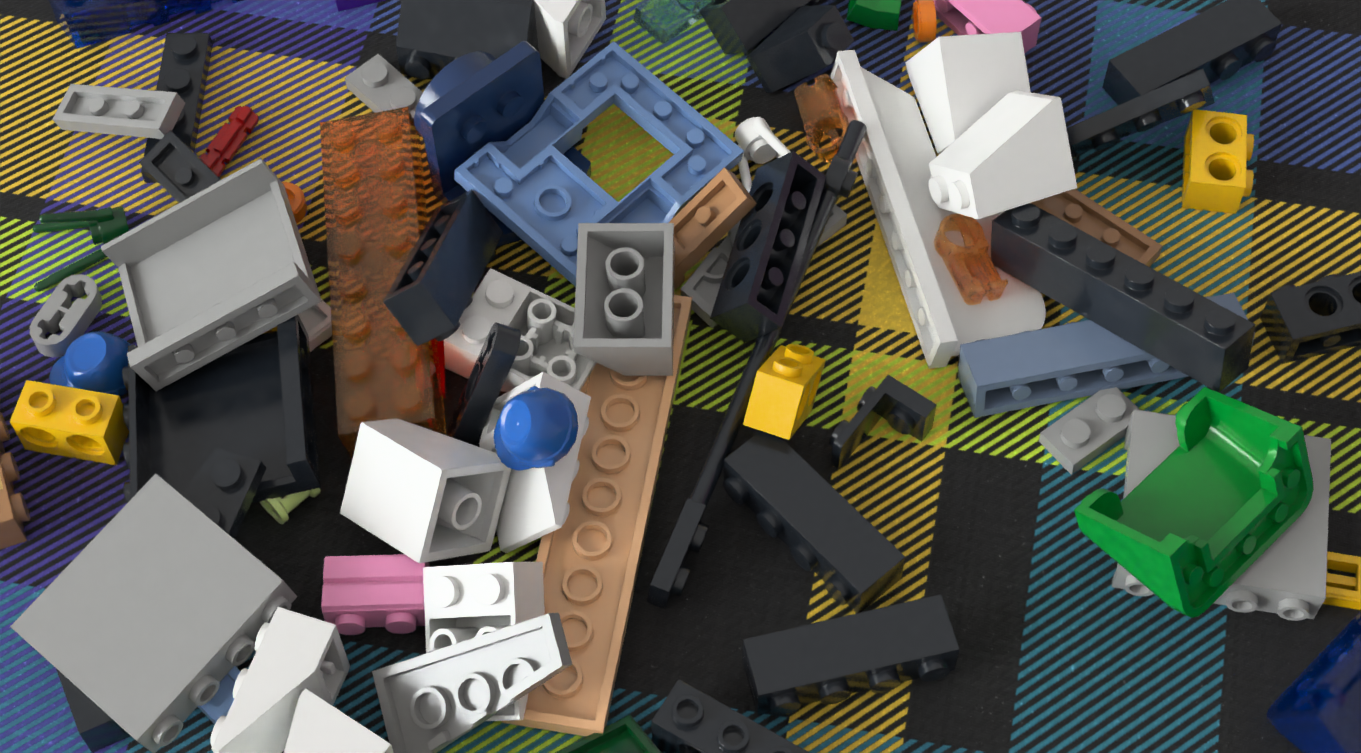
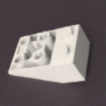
[444,268,597,392]
[479,372,591,553]
[423,562,545,721]
[210,607,350,753]

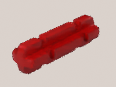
[200,105,259,177]

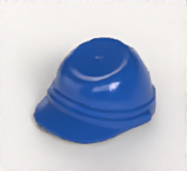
[49,331,131,397]
[494,386,578,471]

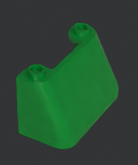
[1074,387,1314,618]

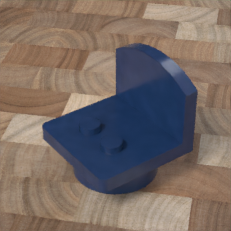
[414,41,591,246]

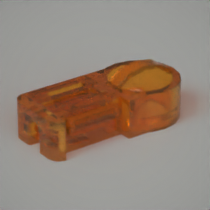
[794,74,849,163]
[934,214,1008,305]

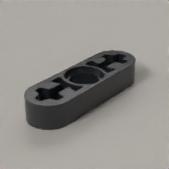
[447,322,521,445]

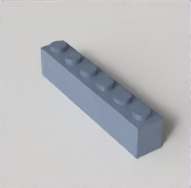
[958,292,1255,418]

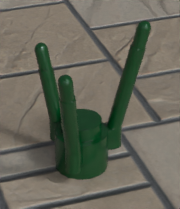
[33,206,129,292]

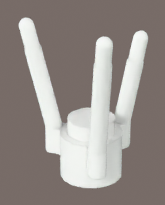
[735,117,790,193]

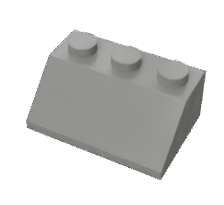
[573,223,675,376]

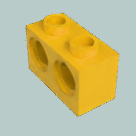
[1182,109,1254,214]
[743,344,826,440]
[10,380,129,465]

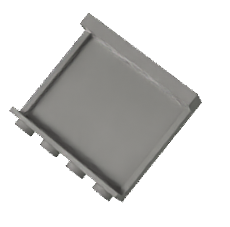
[101,158,322,391]
[1111,409,1331,621]
[10,473,297,753]

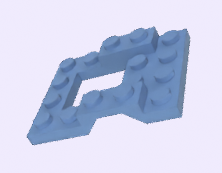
[454,41,744,287]

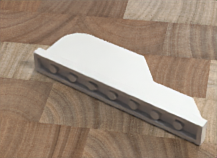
[829,50,1046,369]

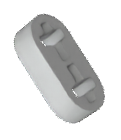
[30,274,102,358]

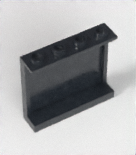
[122,315,321,504]

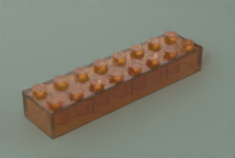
[320,107,446,460]

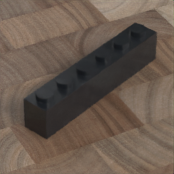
[990,203,1255,393]

